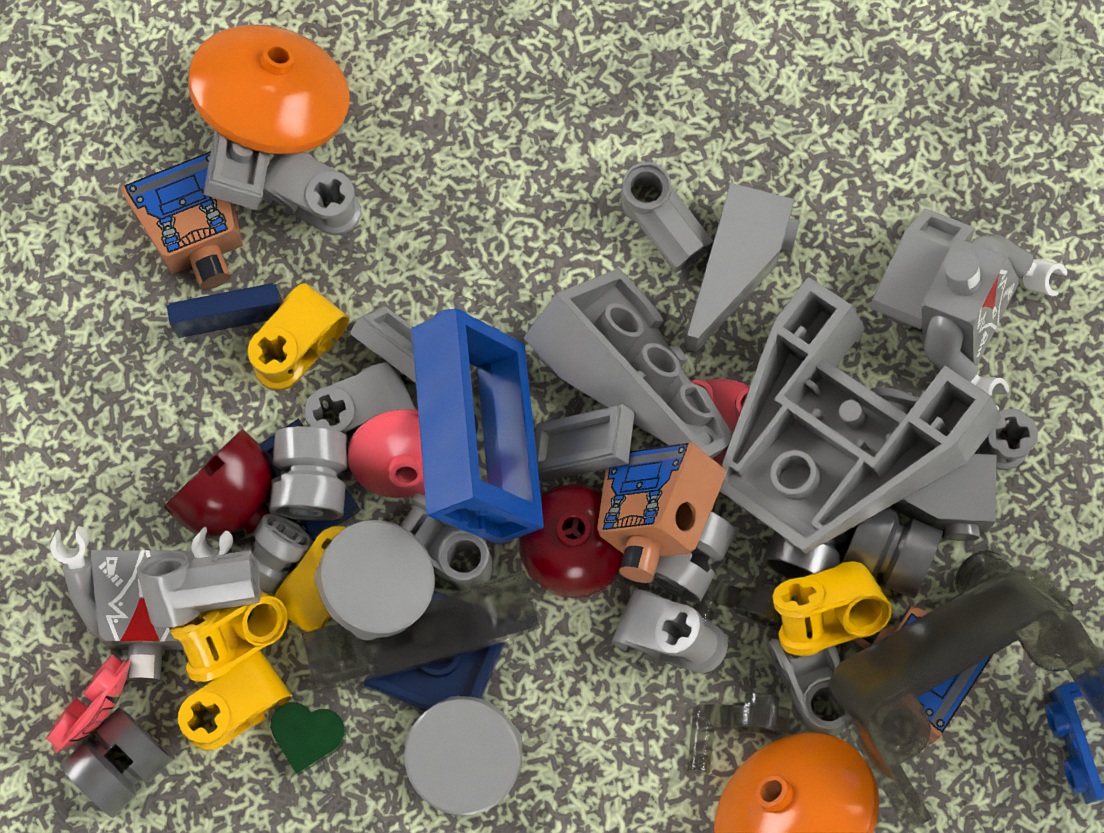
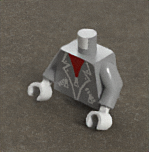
[921,234,1067,411]
[50,526,233,683]

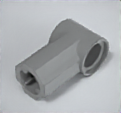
[620,162,714,273]
[137,550,261,628]

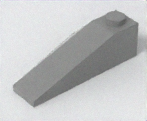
[524,268,733,458]

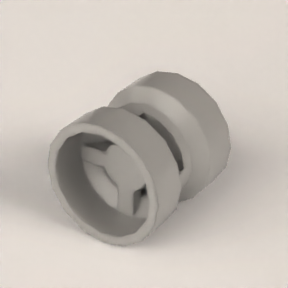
[241,514,312,593]

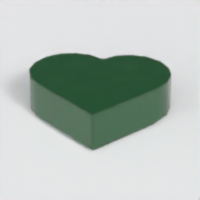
[270,702,346,776]

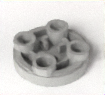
[314,520,435,640]
[404,696,523,816]

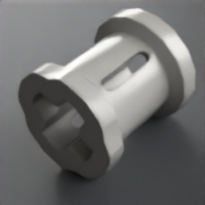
[979,408,1038,470]

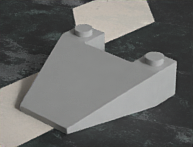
[719,277,1001,553]

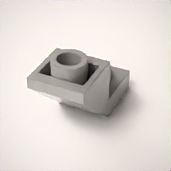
[870,208,975,329]

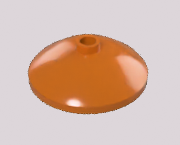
[188,24,350,154]
[714,732,879,833]

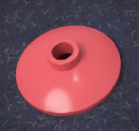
[348,409,425,498]

